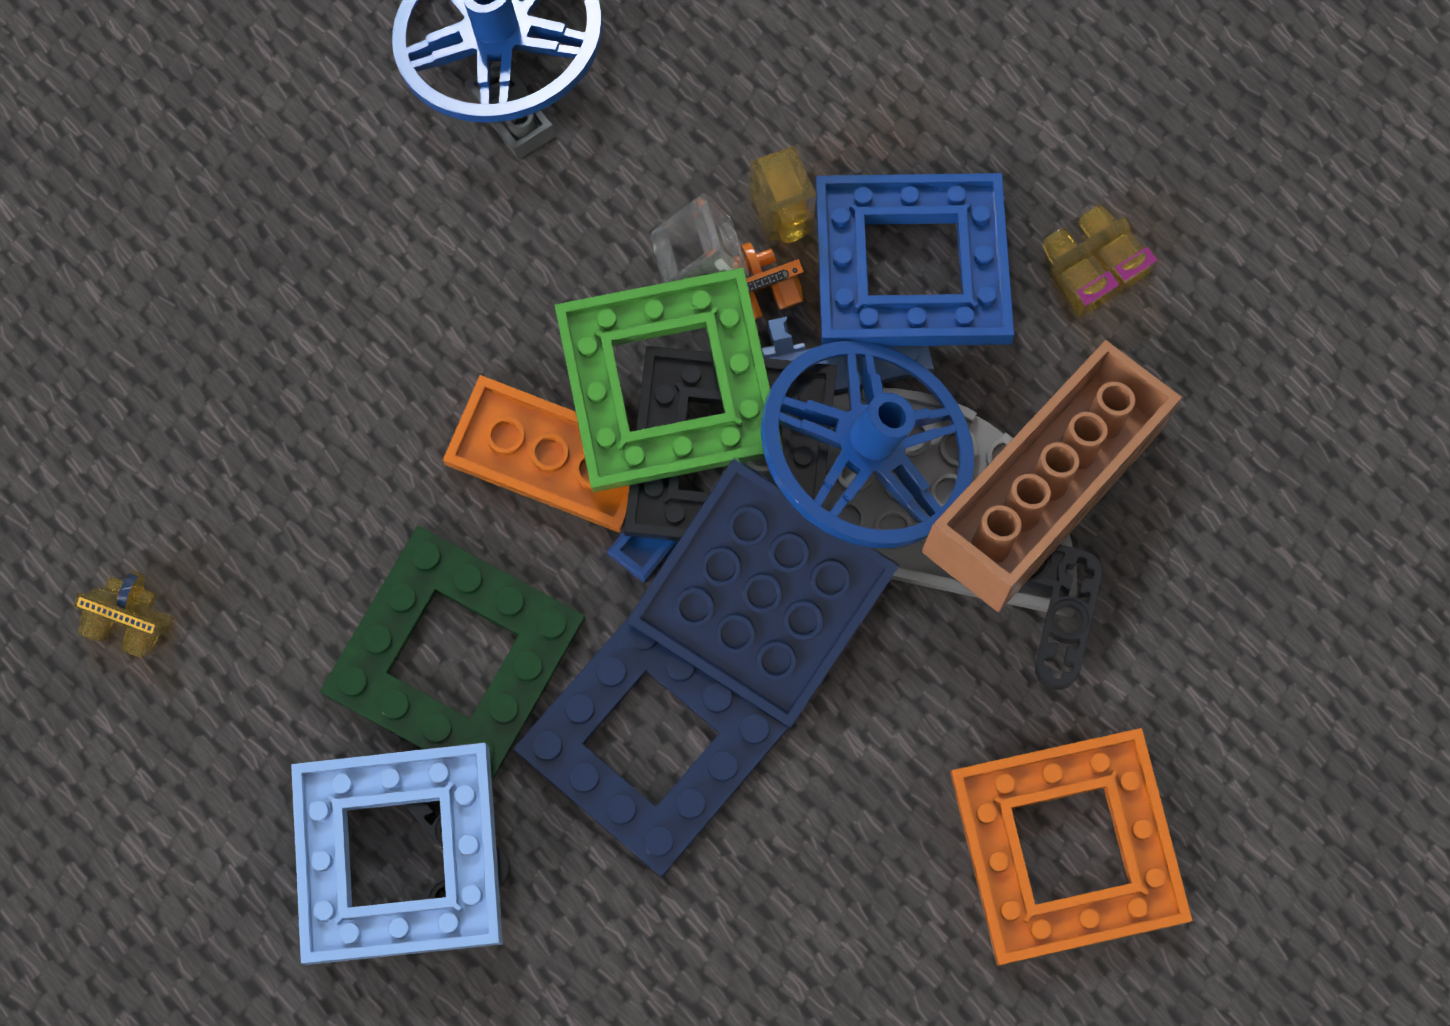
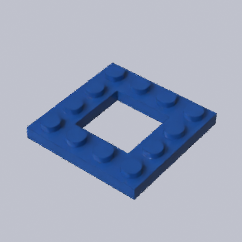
[815,173,1014,346]

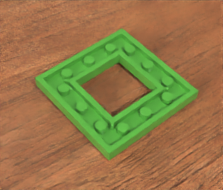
[555,267,783,493]

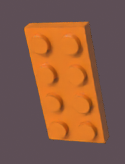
[443,375,630,533]

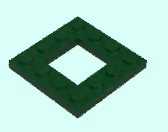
[320,525,586,782]

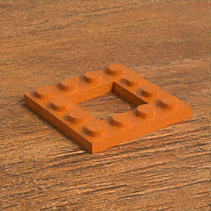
[950,728,1193,966]

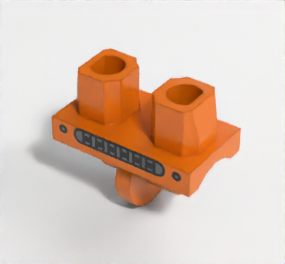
[728,242,803,320]

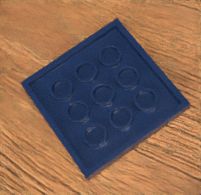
[626,457,899,728]

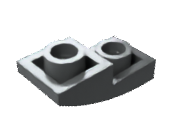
[464,61,557,160]

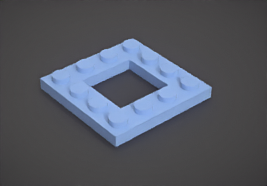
[291,743,503,965]

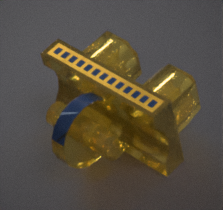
[73,571,174,657]

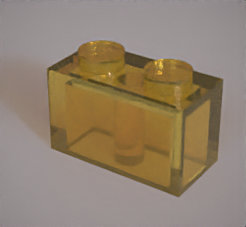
[749,145,816,243]

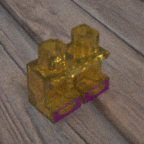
[1043,204,1159,319]

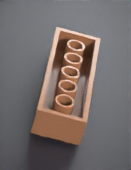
[921,340,1182,613]

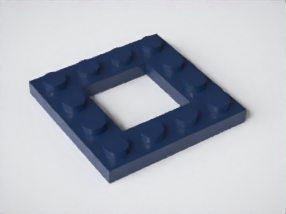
[513,618,789,878]

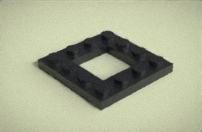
[624,346,837,541]

